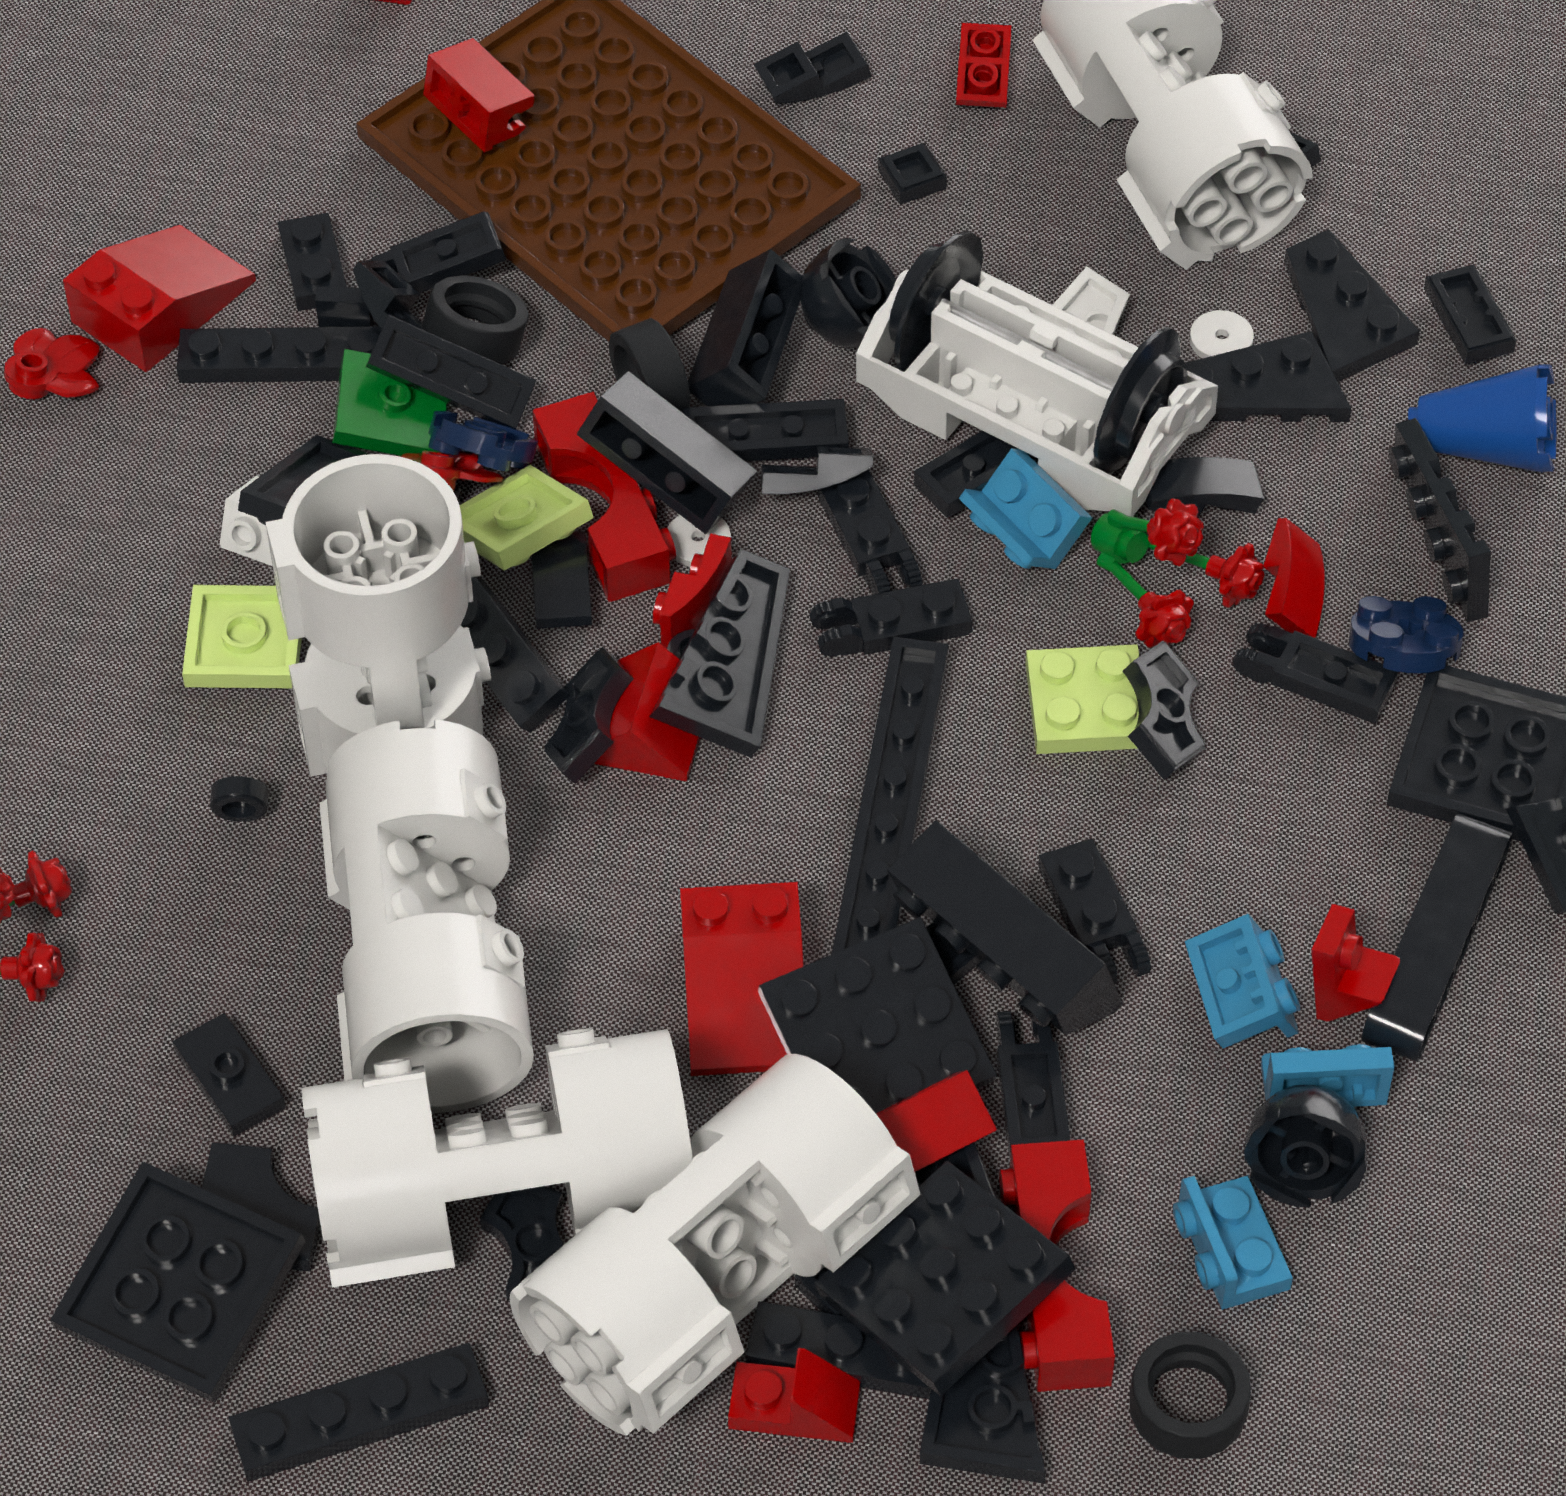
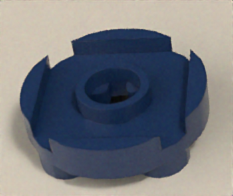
[428,411,539,471]
[1349,596,1463,673]

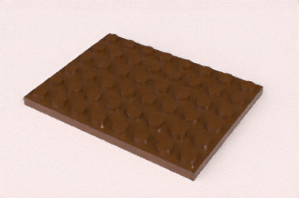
[356,0,861,341]

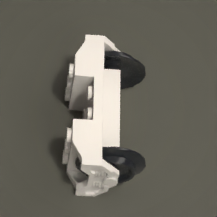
[856,230,1218,517]

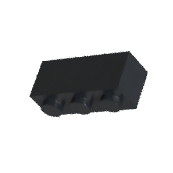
[688,249,802,407]
[576,371,757,535]

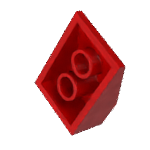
[63,225,256,373]
[680,882,804,1076]

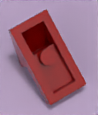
[1311,904,1400,1022]
[728,1348,860,1443]

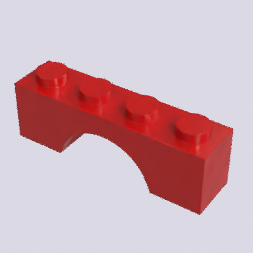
[532,392,676,602]
[999,1139,1115,1392]

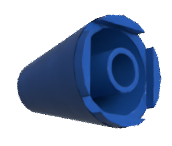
[1408,364,1557,473]

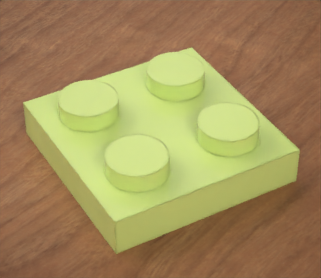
[460,465,594,571]
[182,585,302,688]
[1025,644,1139,754]

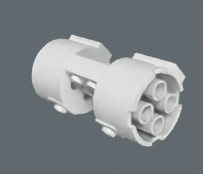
[1032,0,1313,270]
[266,454,491,777]
[319,719,534,1113]
[302,1028,693,1288]
[510,1054,921,1435]

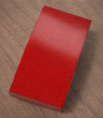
[956,23,1012,108]
[1263,518,1325,638]
[653,533,732,649]

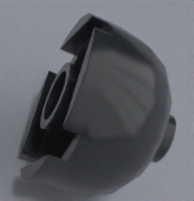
[799,238,896,348]
[1244,1085,1367,1207]

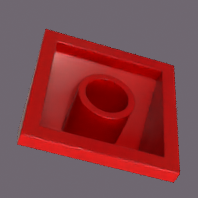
[594,642,700,782]

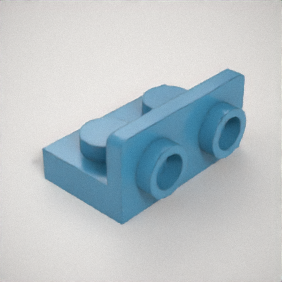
[959,448,1092,569]
[1185,914,1300,1049]
[1261,1044,1394,1107]
[1173,1176,1293,1310]

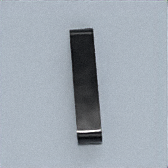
[1361,813,1513,1062]

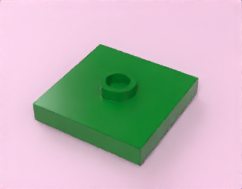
[332,349,446,456]

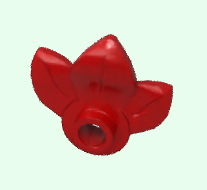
[4,328,100,399]
[401,451,504,491]

